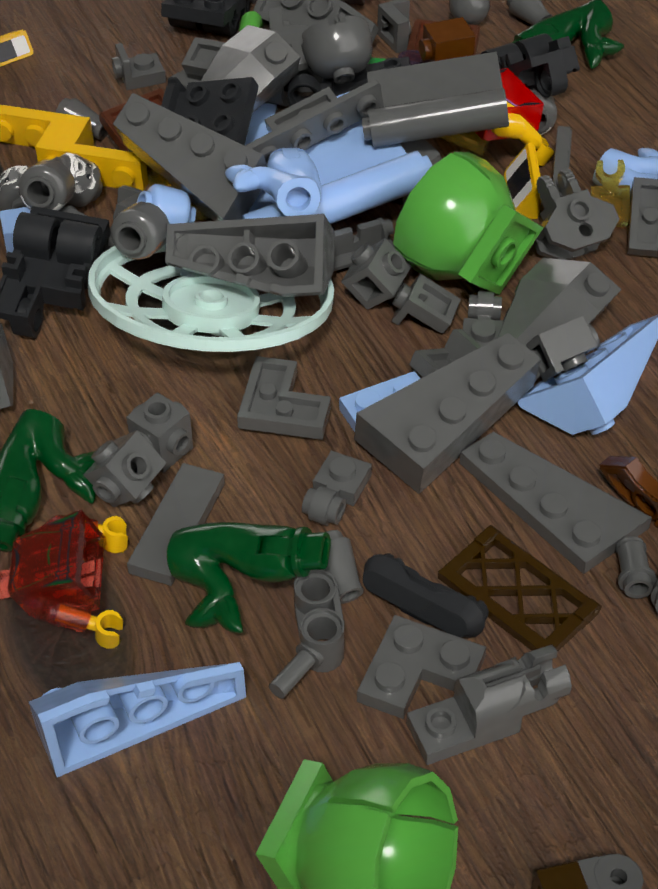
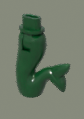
[511,0,624,69]
[0,409,96,552]
[167,522,331,633]

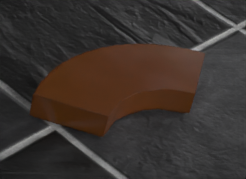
[599,456,658,528]

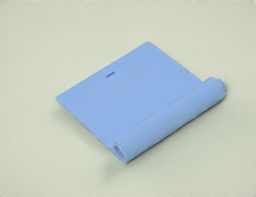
[242,91,432,224]

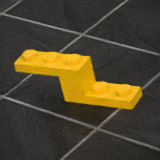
[0,105,149,191]

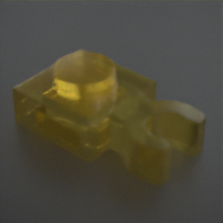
[591,160,630,227]

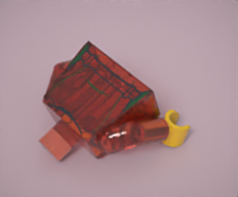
[0,509,128,649]

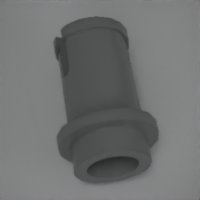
[616,536,657,598]

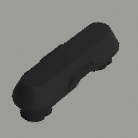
[363,553,489,638]

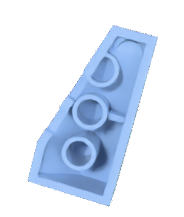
[517,315,658,435]
[29,662,246,777]

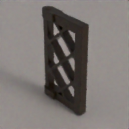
[438,525,602,651]

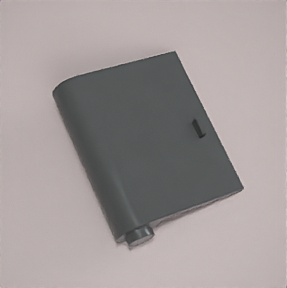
[362,51,509,147]

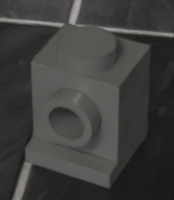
[526,315,600,382]

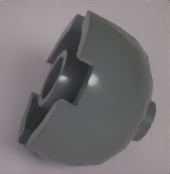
[301,15,373,84]

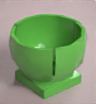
[393,152,544,295]
[256,759,458,889]

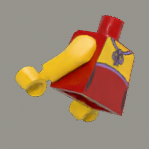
[475,68,554,166]

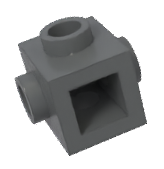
[341,238,411,310]
[126,392,193,473]
[83,430,166,507]

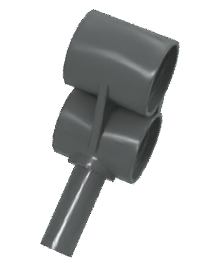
[269,570,344,699]

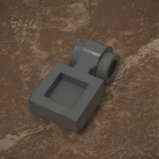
[463,291,504,346]
[302,451,372,526]

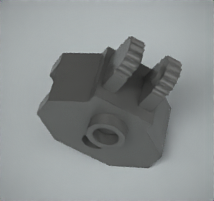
[534,168,620,260]

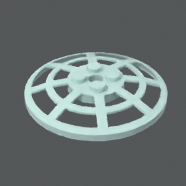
[88,244,334,352]

